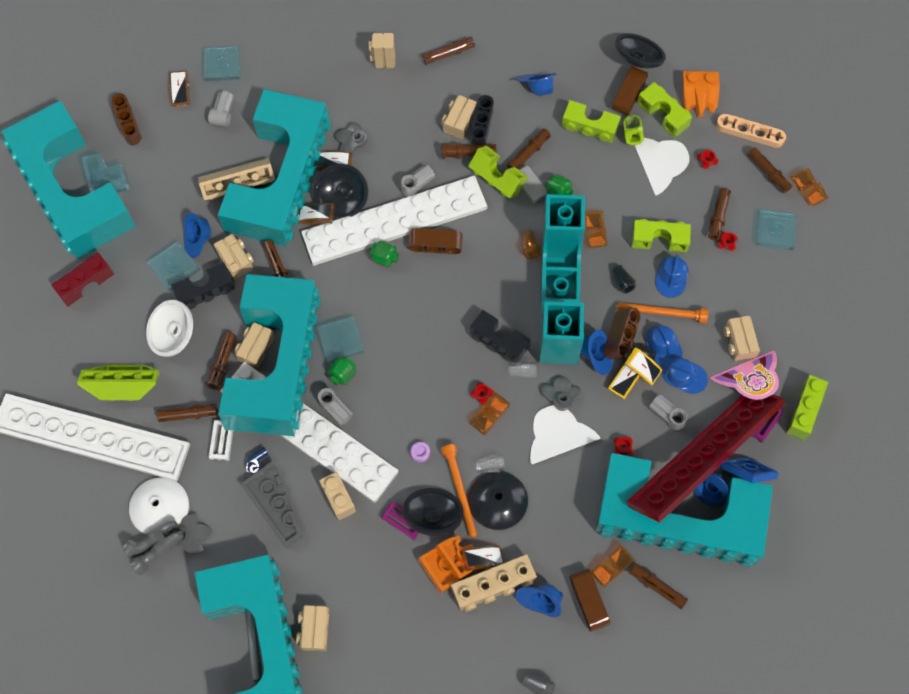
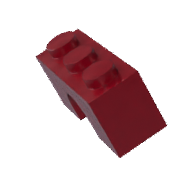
[51,252,114,307]

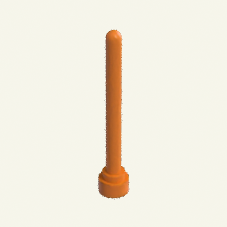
[616,303,708,324]
[440,444,477,538]

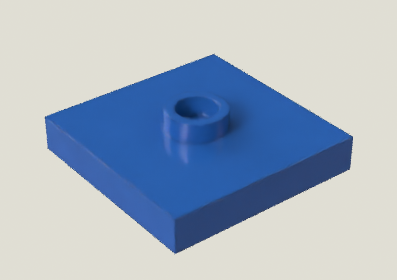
[721,457,779,483]

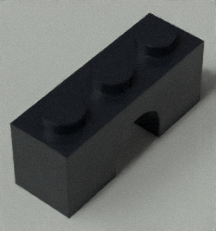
[171,263,235,310]
[470,310,531,364]

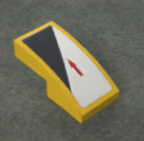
[625,347,662,386]
[608,364,640,399]

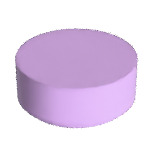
[411,442,430,463]

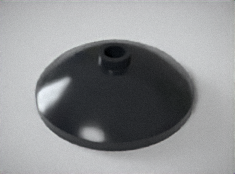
[615,33,666,69]
[314,163,369,219]
[468,471,528,530]
[403,488,464,536]

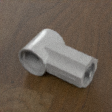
[208,90,234,127]
[401,165,435,197]
[318,388,353,426]
[649,395,687,431]

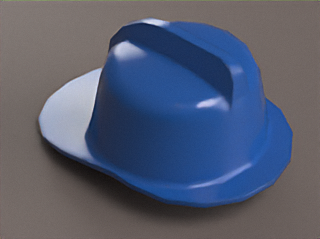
[515,73,557,96]
[184,213,211,258]
[656,255,688,298]
[645,325,682,367]
[581,329,613,375]
[662,358,708,394]
[694,473,729,506]
[516,584,563,617]

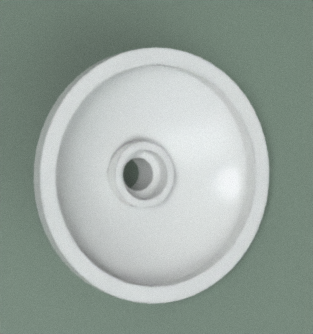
[146,300,193,357]
[129,477,189,535]

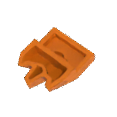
[682,71,720,118]
[418,536,474,594]

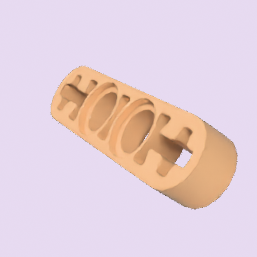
[716,114,786,148]

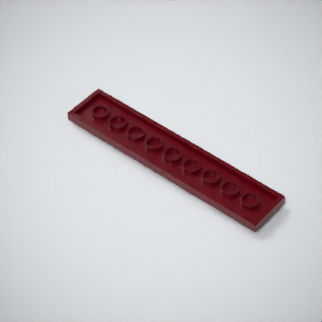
[626,394,785,523]

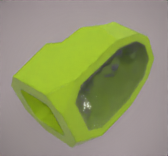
[623,115,644,146]

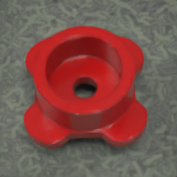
[697,150,718,169]
[718,232,738,251]
[471,382,494,405]
[613,437,634,456]

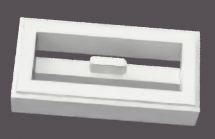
[209,420,234,461]

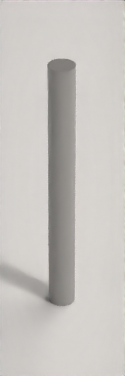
[246,610,261,681]

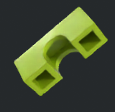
[637,82,693,138]
[562,100,621,143]
[468,146,528,198]
[632,219,691,252]
[786,375,828,441]

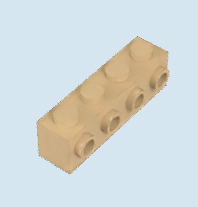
[198,158,275,200]
[451,554,537,612]

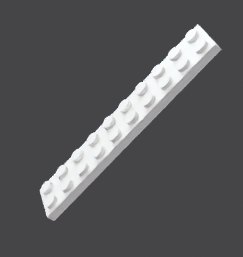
[301,176,487,266]
[220,362,399,503]
[0,394,190,481]

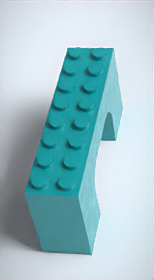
[218,89,331,247]
[1,100,136,259]
[539,194,585,365]
[219,274,321,437]
[595,453,773,567]
[195,555,304,694]

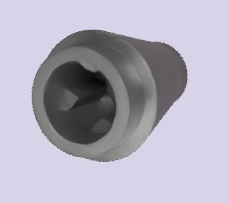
[522,674,555,694]

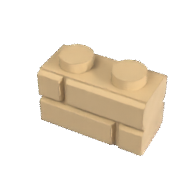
[369,33,395,68]
[441,95,477,139]
[214,234,254,280]
[723,316,760,361]
[235,322,275,369]
[319,472,356,521]
[296,605,330,652]

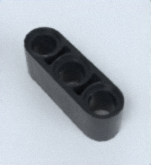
[471,95,494,145]

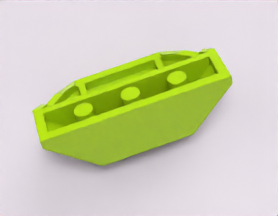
[77,364,159,401]

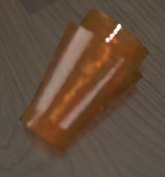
[522,230,541,259]

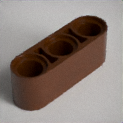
[612,66,648,115]
[111,93,142,145]
[408,228,463,254]
[604,308,641,360]
[569,568,610,632]

